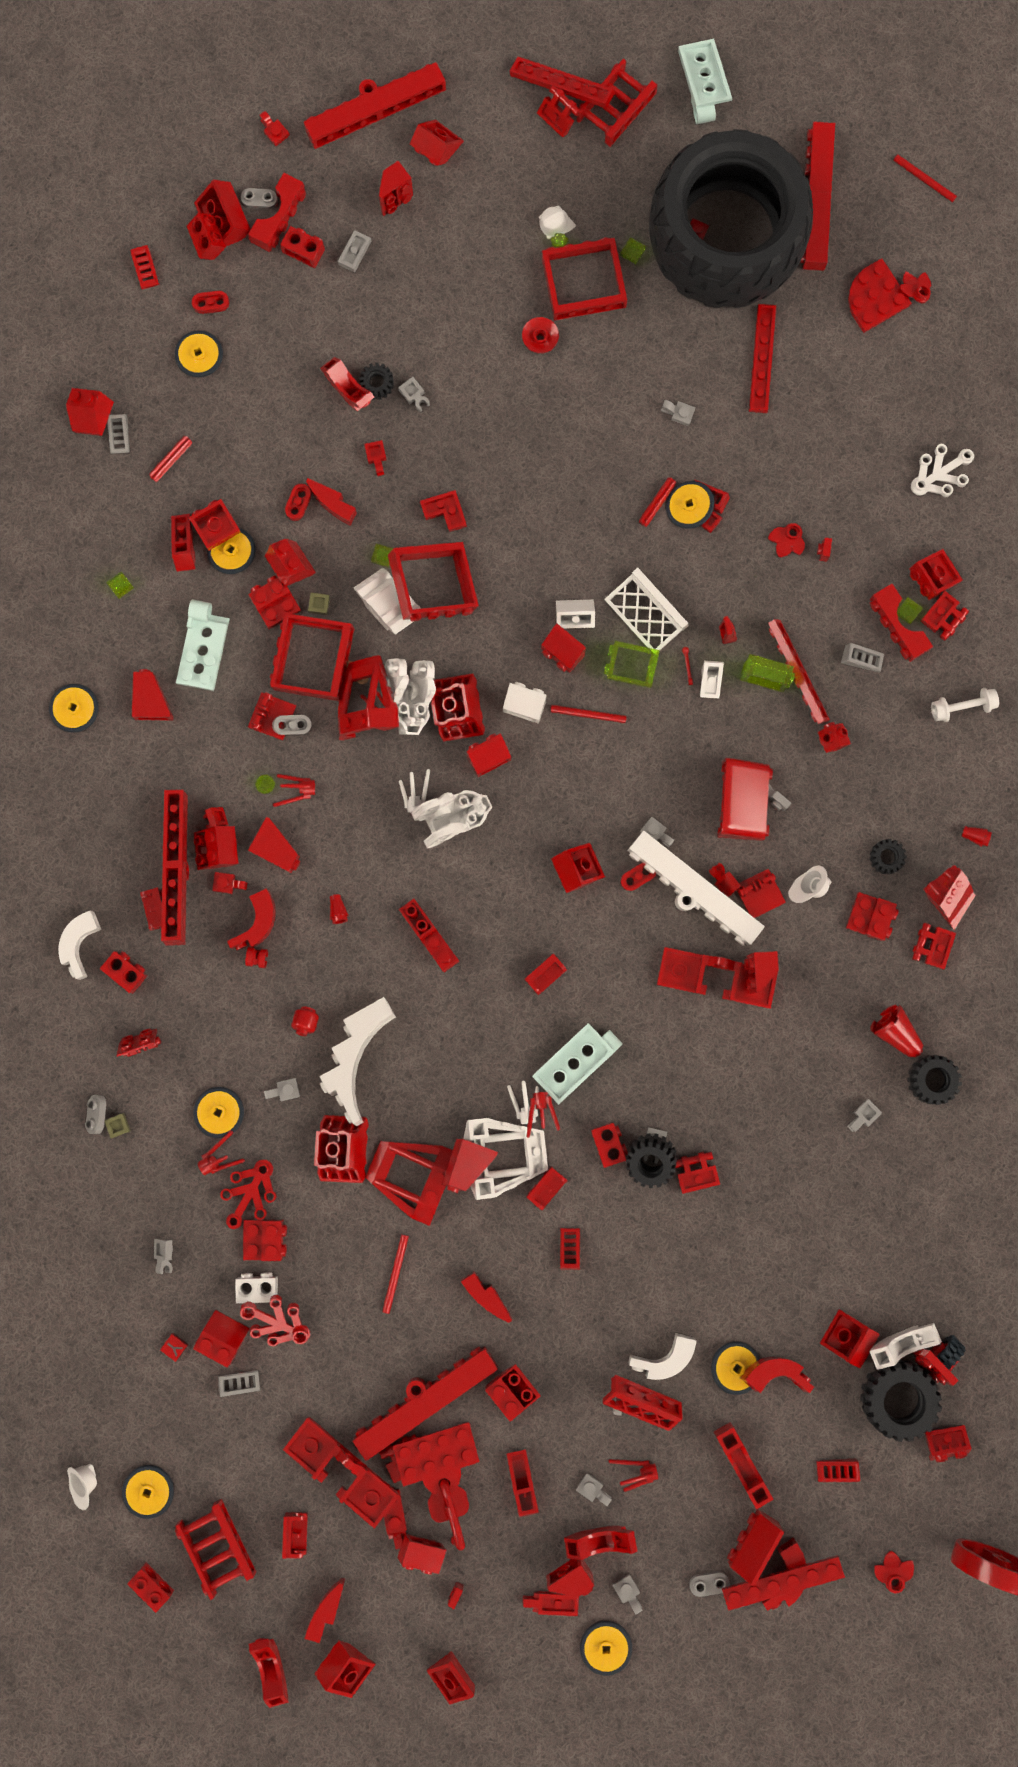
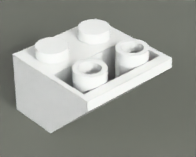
[503,682,547,724]

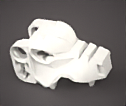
[384,658,436,735]
[411,790,492,848]

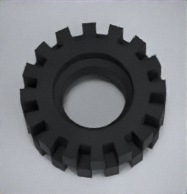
[360,363,394,400]
[869,839,907,875]

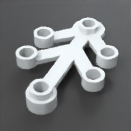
[911,444,974,497]

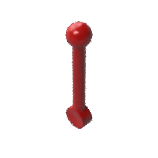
[682,647,693,685]

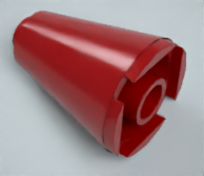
[870,1005,924,1058]

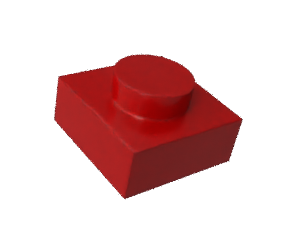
[817,538,832,562]

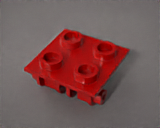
[248,692,297,740]
[737,869,786,918]
[116,1029,161,1057]

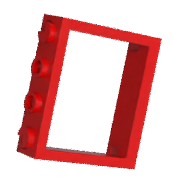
[542,237,627,321]
[388,542,479,622]
[270,613,355,701]

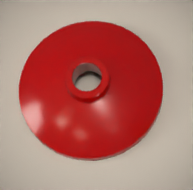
[522,317,559,353]

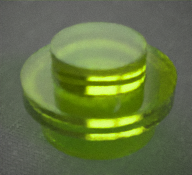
[550,233,569,247]
[255,775,275,794]

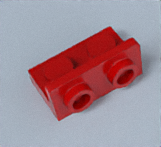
[925,1425,972,1463]

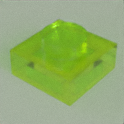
[620,237,646,264]
[371,544,393,568]
[106,572,134,599]
[897,597,923,624]

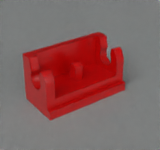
[140,887,162,931]
[524,953,567,995]
[526,1166,568,1210]
[282,1512,308,1559]

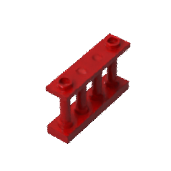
[577,58,657,147]
[175,1499,256,1600]

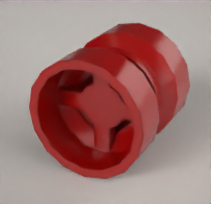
[245,947,268,968]

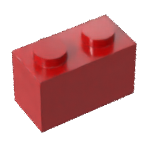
[397,1534,447,1575]

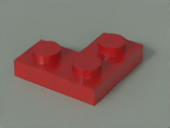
[420,490,467,532]

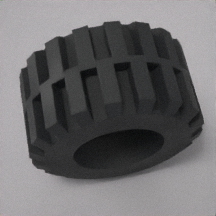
[907,1055,962,1105]
[626,1133,677,1188]

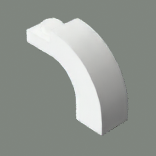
[59,911,102,980]
[869,1323,942,1370]
[628,1333,696,1380]

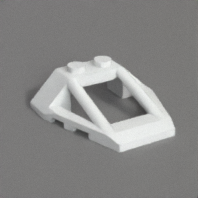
[463,1118,548,1200]

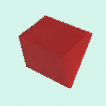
[426,1651,475,1705]

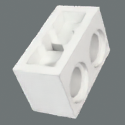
[235,1272,278,1303]

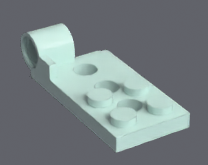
[678,39,732,125]
[176,599,230,691]
[532,1023,623,1105]

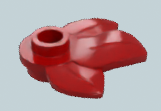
[900,271,931,303]
[768,523,805,557]
[874,1551,914,1593]

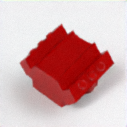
[431,673,485,742]
[923,865,976,930]
[314,1115,369,1183]

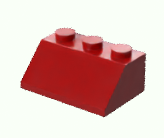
[194,179,251,246]
[727,1509,784,1586]

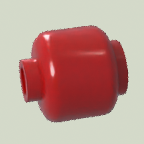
[291,1006,319,1037]

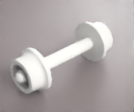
[931,688,999,722]

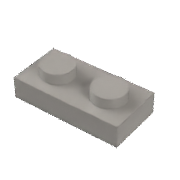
[338,230,371,273]

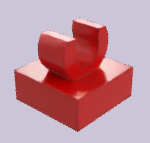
[203,807,229,828]

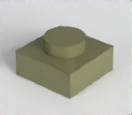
[308,593,330,615]
[105,1113,131,1139]

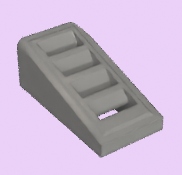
[107,414,130,454]
[841,643,884,672]
[217,1370,260,1397]

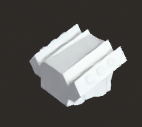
[354,568,421,634]

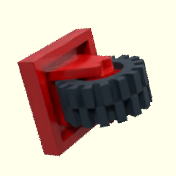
[912,1335,966,1386]

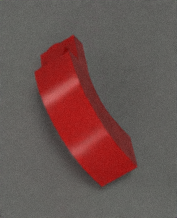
[320,357,374,412]
[227,888,276,951]
[740,1357,814,1393]
[564,1526,637,1560]
[762,1537,806,1611]
[249,1638,289,1708]

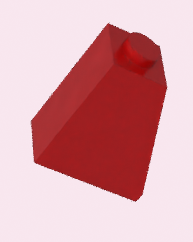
[132,669,173,721]
[248,817,301,873]
[442,1139,498,1194]

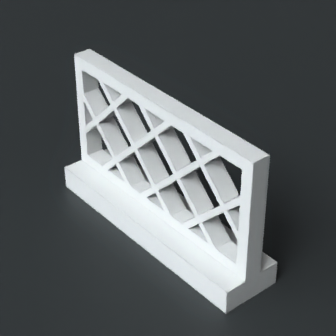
[604,568,689,655]

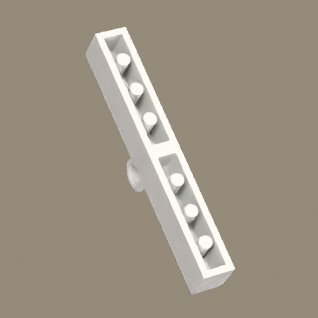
[627,831,765,946]

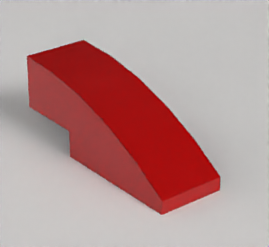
[306,478,357,526]
[461,1271,512,1323]
[506,1449,539,1517]
[304,1578,345,1643]

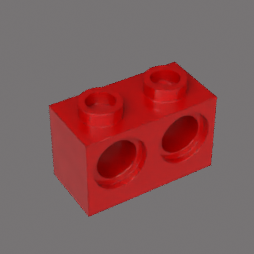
[187,212,226,260]
[280,226,325,269]
[100,951,148,994]
[591,1122,628,1168]
[127,1562,174,1613]

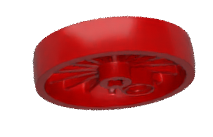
[951,1538,1018,1596]

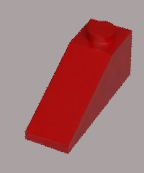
[171,514,196,572]

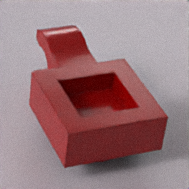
[259,111,290,146]
[364,440,387,476]
[709,863,741,897]
[212,872,248,894]

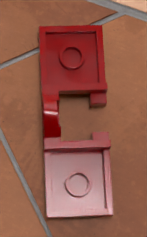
[656,947,778,1009]
[283,1417,401,1529]

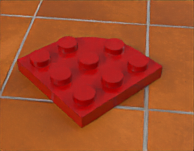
[848,258,912,333]

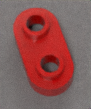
[192,291,230,314]
[285,484,312,521]
[620,862,656,891]

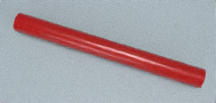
[893,154,957,203]
[551,705,626,723]
[382,1234,409,1314]

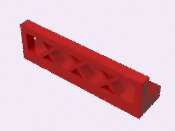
[603,1375,683,1431]

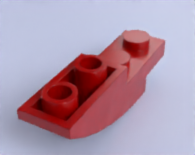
[398,899,460,973]

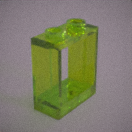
[604,641,660,689]
[739,654,795,693]

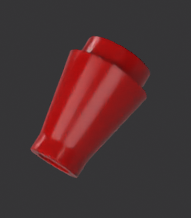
[961,826,992,847]
[329,894,349,924]

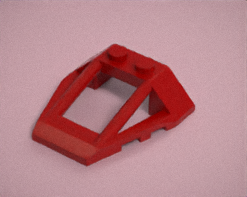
[338,655,399,740]
[365,1141,453,1226]

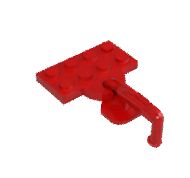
[392,1422,480,1550]

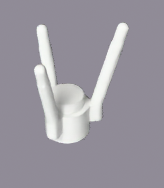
[399,769,430,813]
[507,1081,539,1124]

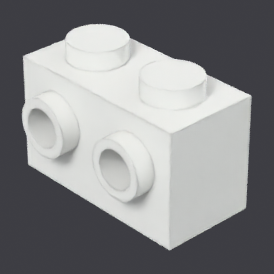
[556,599,595,628]

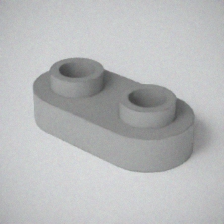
[241,188,278,210]
[272,715,311,735]
[85,1095,106,1134]
[689,1571,730,1597]

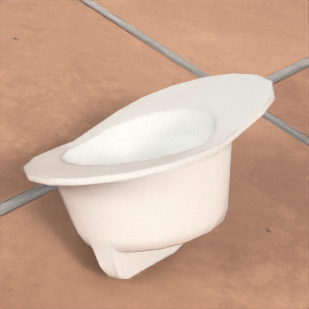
[539,206,576,239]
[788,865,831,903]
[67,1464,97,1510]

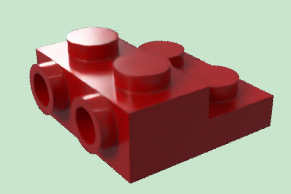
[188,499,241,551]
[909,549,963,600]
[248,575,301,629]
[846,892,899,941]
[243,1220,287,1261]

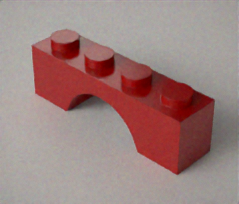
[248,173,306,252]
[870,584,933,662]
[714,1422,774,1510]

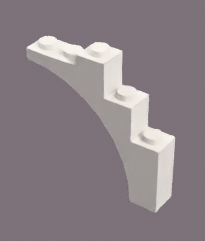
[320,997,396,1126]

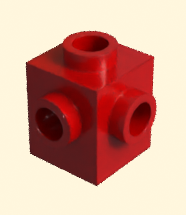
[818,722,851,753]

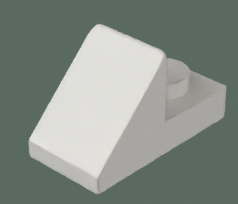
[700,661,724,698]

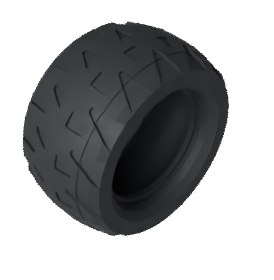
[649,129,813,308]

